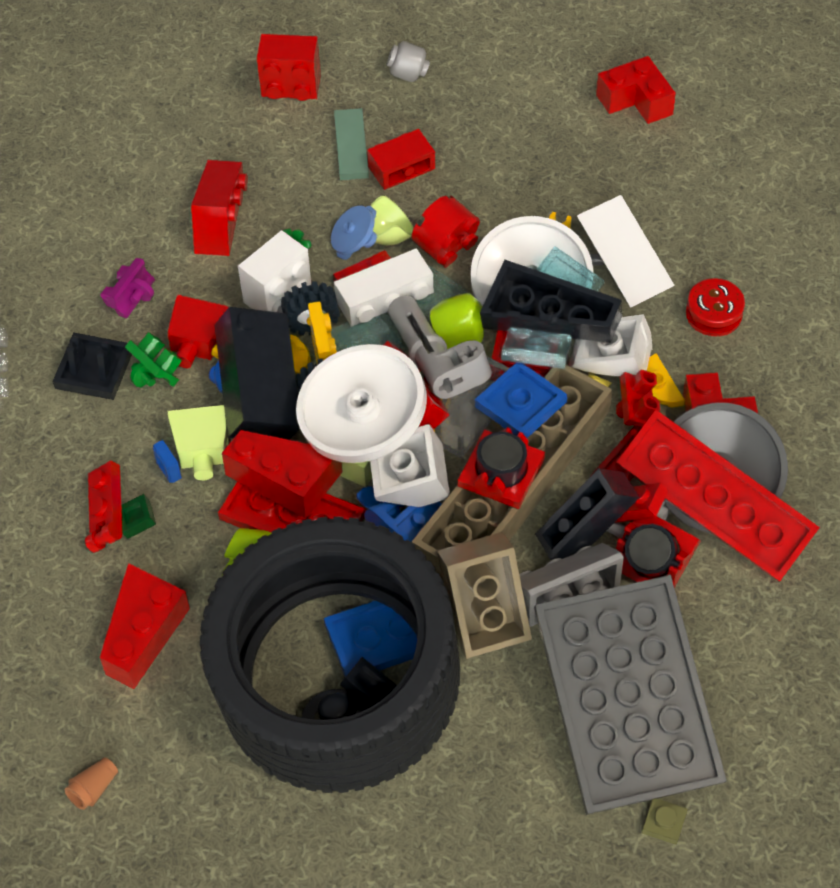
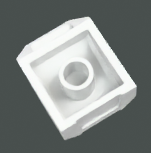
[568,314,653,376]

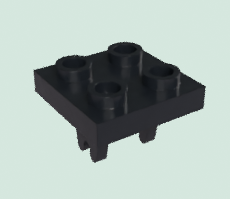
[52,332,132,400]

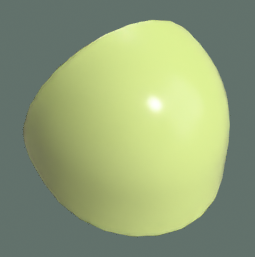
[371,196,414,246]

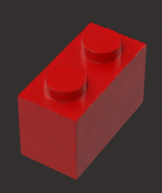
[367,129,435,190]

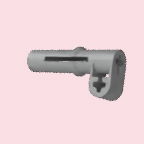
[388,295,492,399]

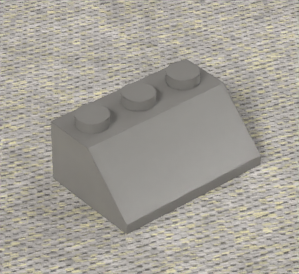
[519,543,624,627]

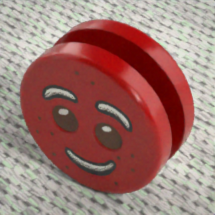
[686,278,745,336]

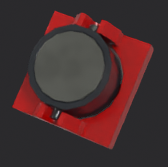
[458,427,545,509]
[616,516,701,588]

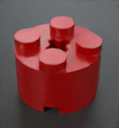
[411,195,480,268]

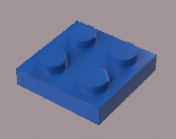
[475,361,567,438]

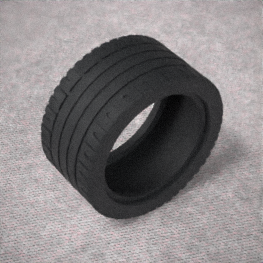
[200,517,460,793]

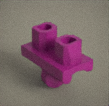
[101,258,155,319]

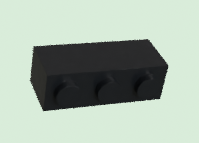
[535,468,640,560]

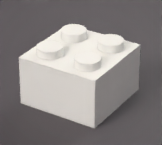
[238,230,311,313]

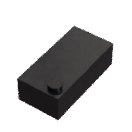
[214,307,300,440]

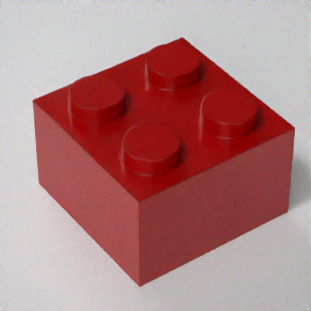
[257,34,321,101]

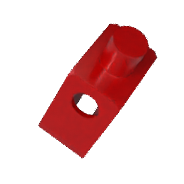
[168,295,229,368]

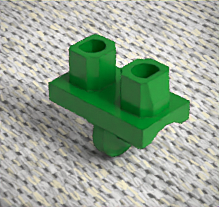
[125,332,182,388]

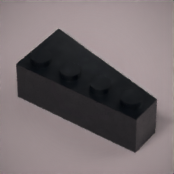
[480,259,622,343]

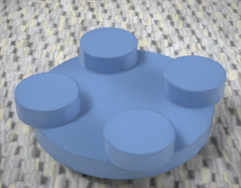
[331,206,377,260]

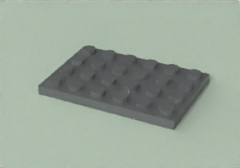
[534,575,727,815]

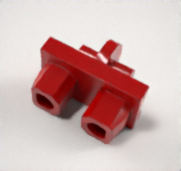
[616,370,660,427]

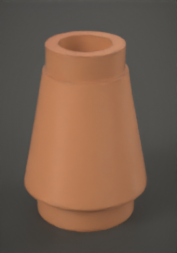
[65,757,118,810]

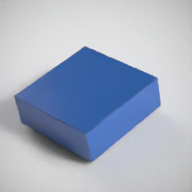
[153,440,182,483]

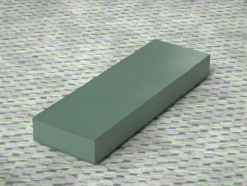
[334,108,369,180]

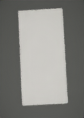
[577,195,675,307]

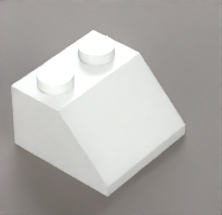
[370,424,450,507]

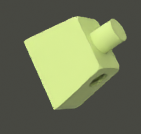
[167,405,230,481]

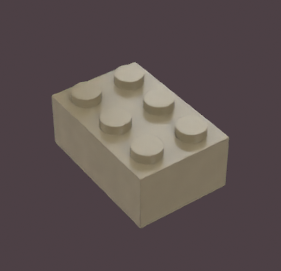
[437,532,532,659]

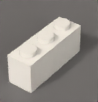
[334,248,434,327]

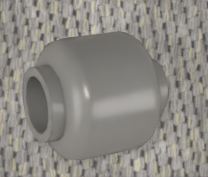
[386,41,430,82]

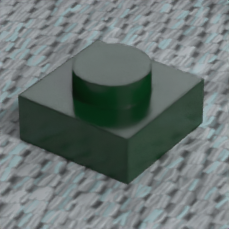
[121,494,156,539]

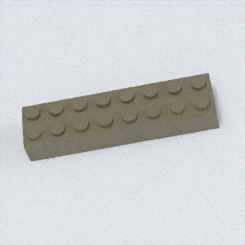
[412,360,612,580]

